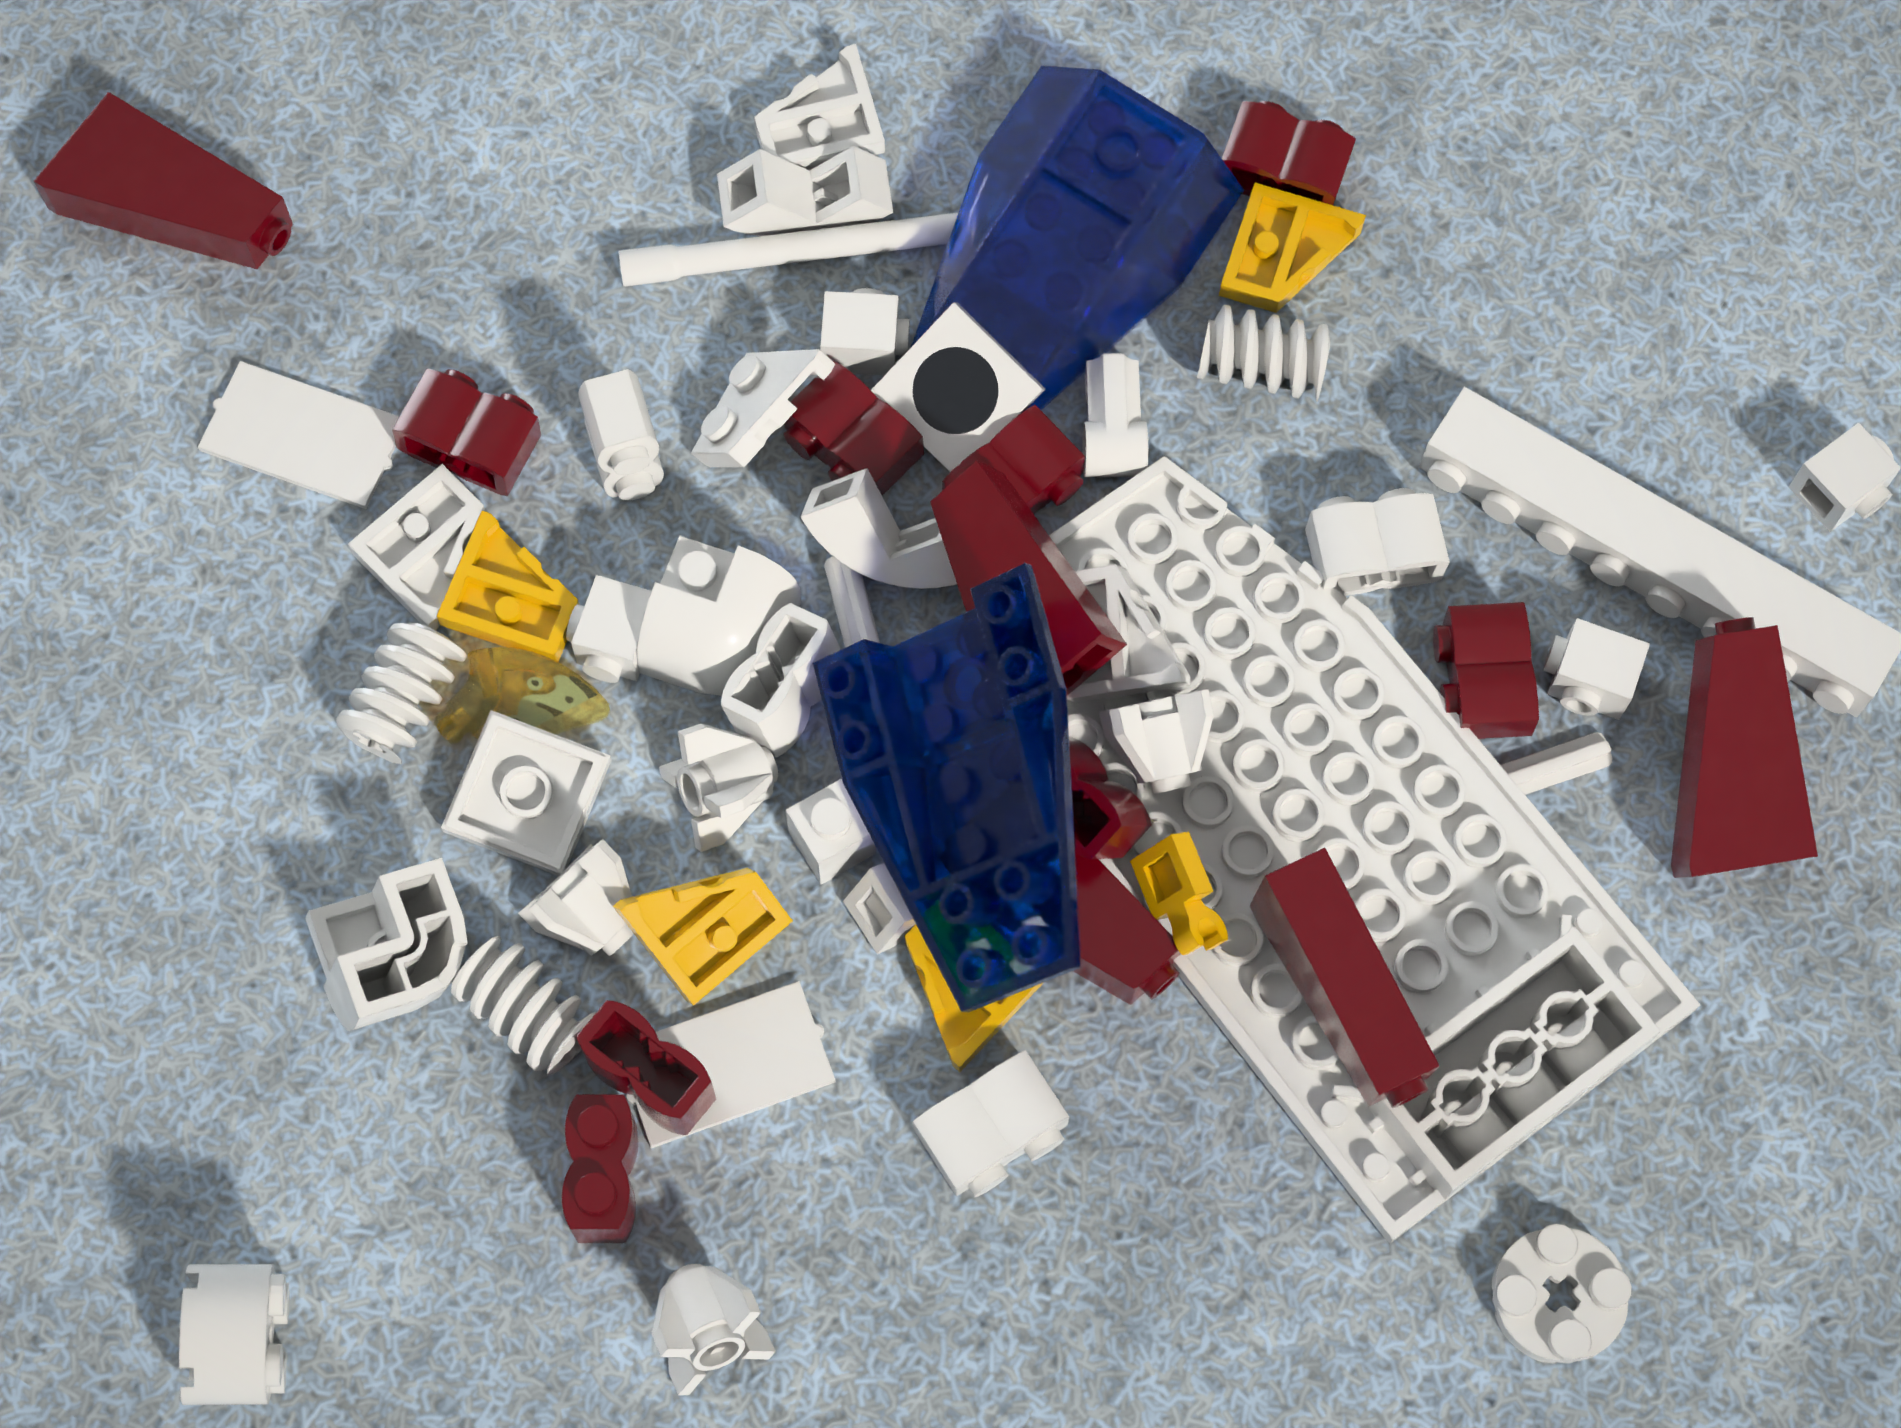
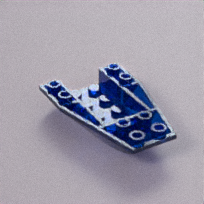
[910,65,1244,410]
[812,563,1081,1012]

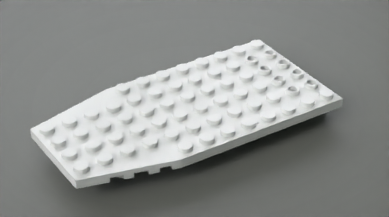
[1017,456,1700,1244]

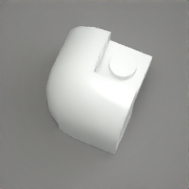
[637,536,801,696]
[305,858,468,1032]

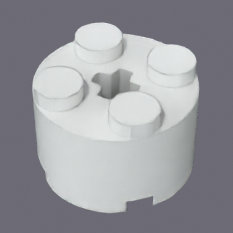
[179,1264,290,1405]

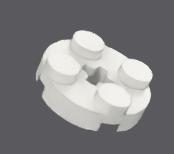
[1492,1224,1632,1364]

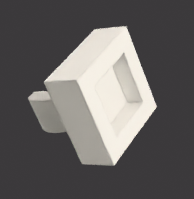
[843,861,933,954]

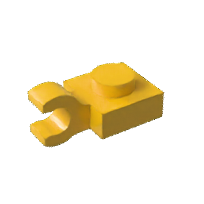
[1130,831,1228,956]

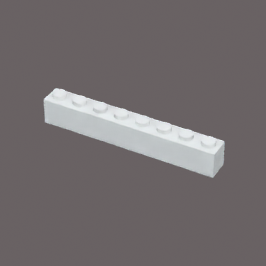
[1419,386,1901,718]

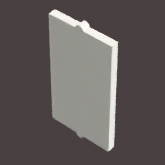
[198,361,399,509]
[627,981,836,1148]

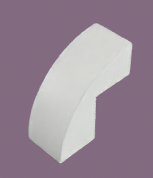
[717,146,893,236]
[800,468,957,589]

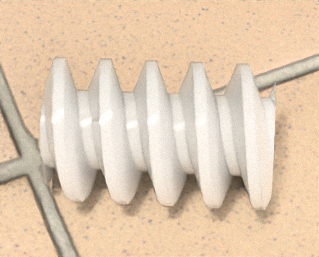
[1197,305,1330,402]
[336,622,467,764]
[451,936,596,1075]

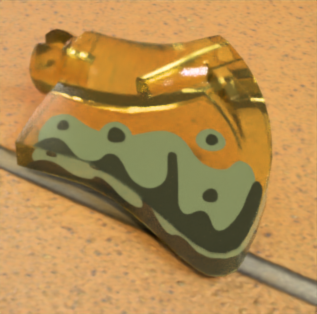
[433,647,610,744]

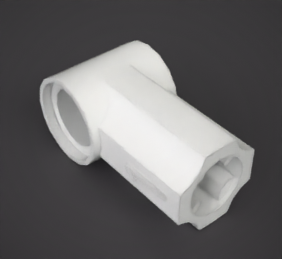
[1082,353,1148,477]

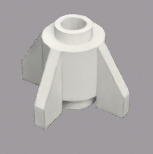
[1099,689,1214,794]
[659,724,778,852]
[518,839,634,956]
[652,1264,776,1395]

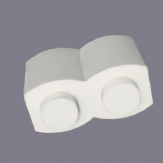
[578,369,664,500]
[1305,488,1450,596]
[721,603,844,758]
[913,1050,1069,1197]

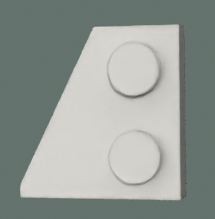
[754,44,885,170]
[691,349,835,467]
[348,464,486,630]
[1066,564,1191,703]

